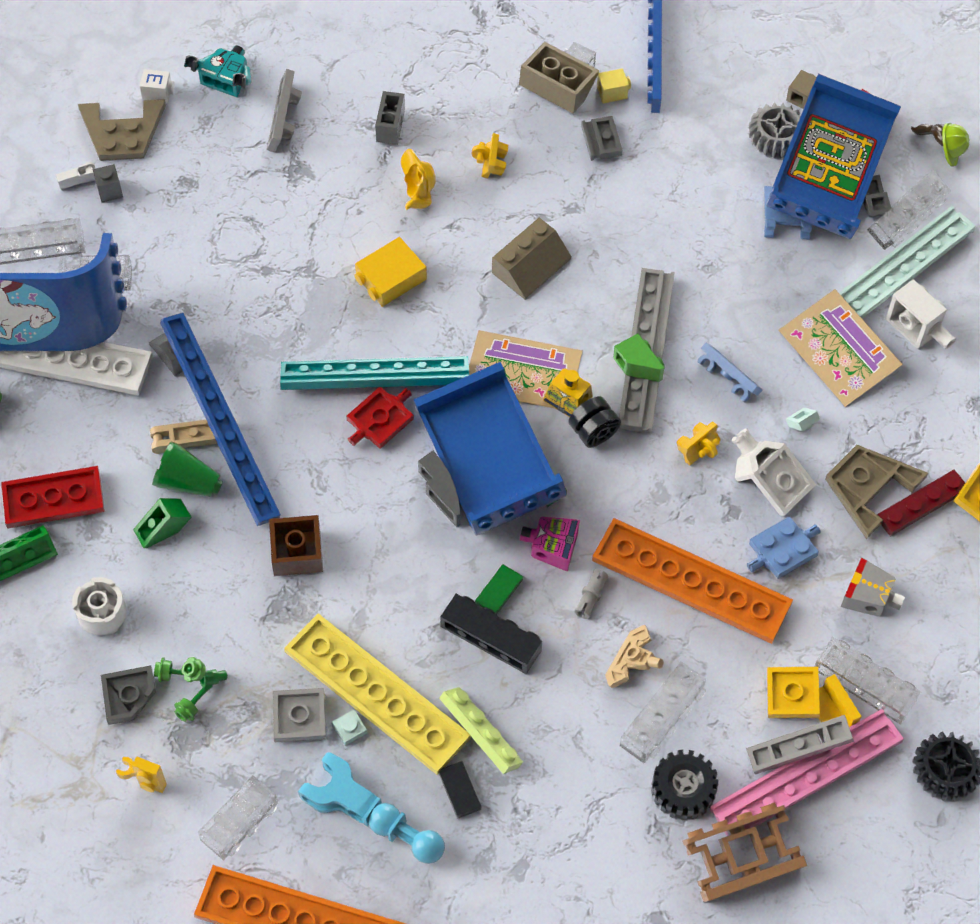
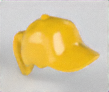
[401,148,436,210]

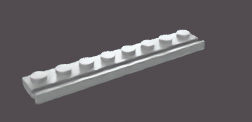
[619,268,675,433]

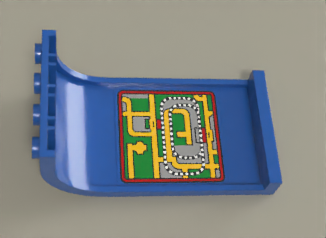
[766,73,901,240]

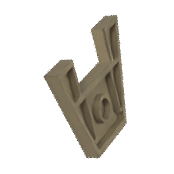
[78,99,166,161]
[825,445,928,539]

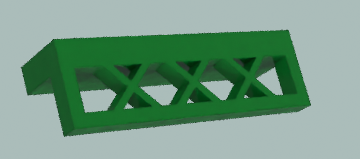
[0,525,58,581]

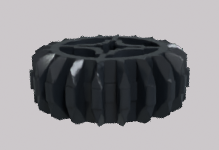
[912,731,980,801]

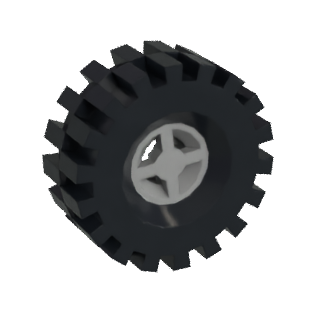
[651,749,718,820]

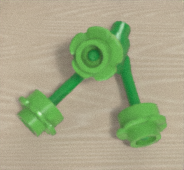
[154,657,228,722]

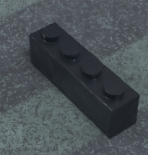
[440,593,542,674]

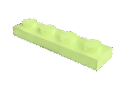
[439,687,523,774]

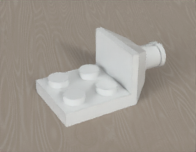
[732,429,816,516]

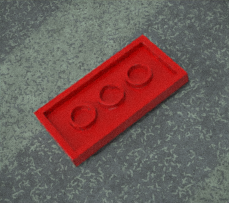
[1,466,105,529]

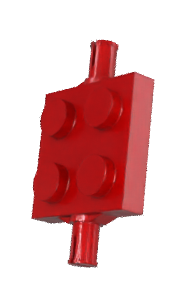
[346,387,414,449]

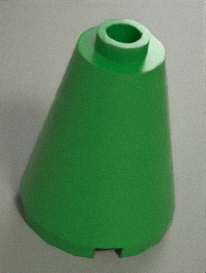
[152,441,223,497]

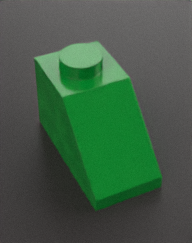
[133,498,192,548]

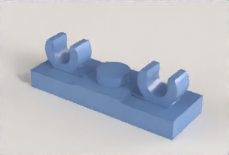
[698,342,763,402]

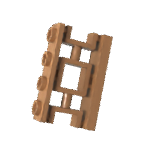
[682,802,807,902]

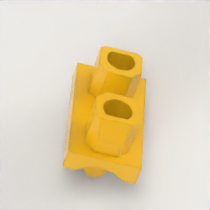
[471,133,509,179]
[677,421,721,465]

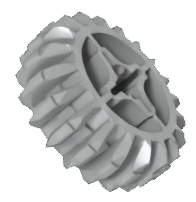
[748,102,801,158]

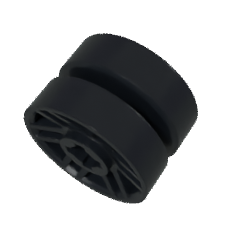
[568,396,621,448]

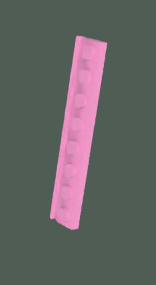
[710,709,904,836]

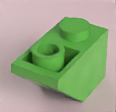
[613,333,665,382]

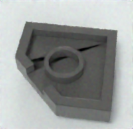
[101,665,156,725]

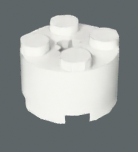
[72,577,127,635]

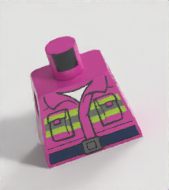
[520,517,580,571]

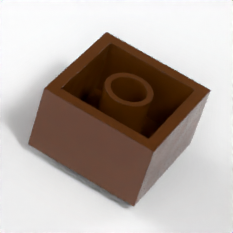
[269,515,323,576]

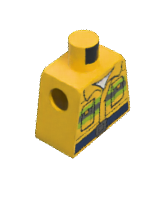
[543,368,593,417]

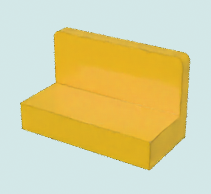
[819,674,862,727]

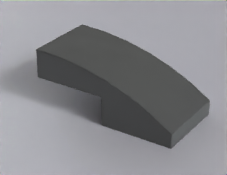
[863,175,892,217]

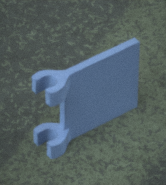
[764,186,812,240]

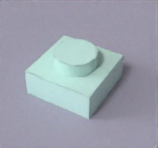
[786,408,820,431]
[332,710,367,746]

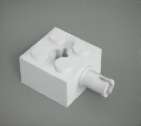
[886,279,956,349]

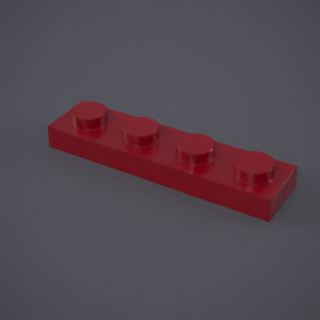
[877,469,965,537]

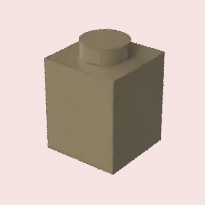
[786,70,816,109]

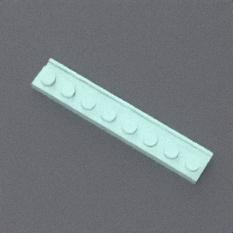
[839,206,976,318]

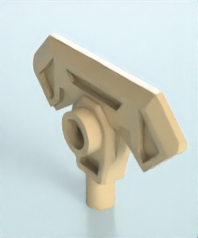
[605,625,664,688]

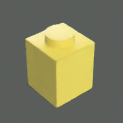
[597,68,631,104]

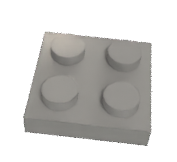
[273,688,326,742]

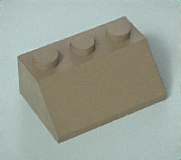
[519,41,599,113]
[492,217,572,299]

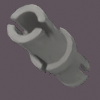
[574,569,608,619]

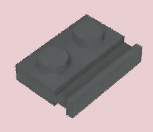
[581,116,623,161]

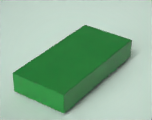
[475,564,523,614]

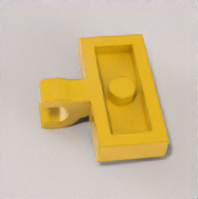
[116,756,167,793]

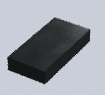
[439,761,481,819]

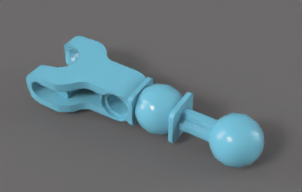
[298,752,445,864]

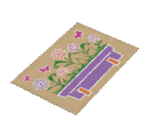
[779,289,903,407]
[469,330,583,409]

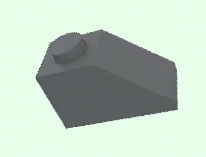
[149,333,183,376]

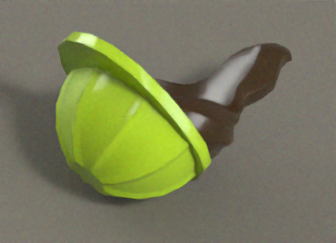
[911,123,970,167]

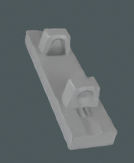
[266,69,302,152]
[746,715,854,775]

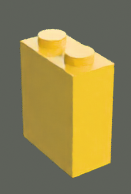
[354,236,427,307]

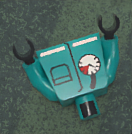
[184,45,252,97]

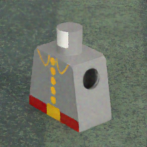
[841,558,905,616]

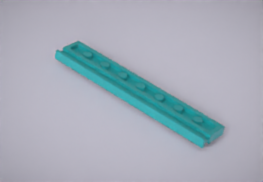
[280,356,469,390]

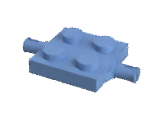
[747,516,821,579]

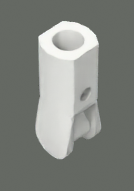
[56,162,95,190]

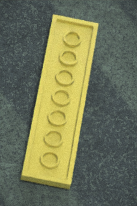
[284,613,471,775]

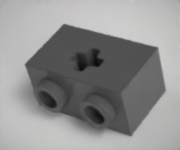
[375,91,405,145]

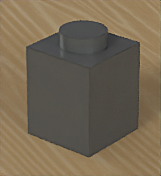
[93,164,123,203]

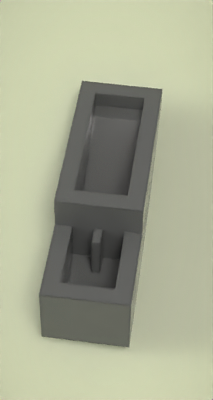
[418,451,460,527]

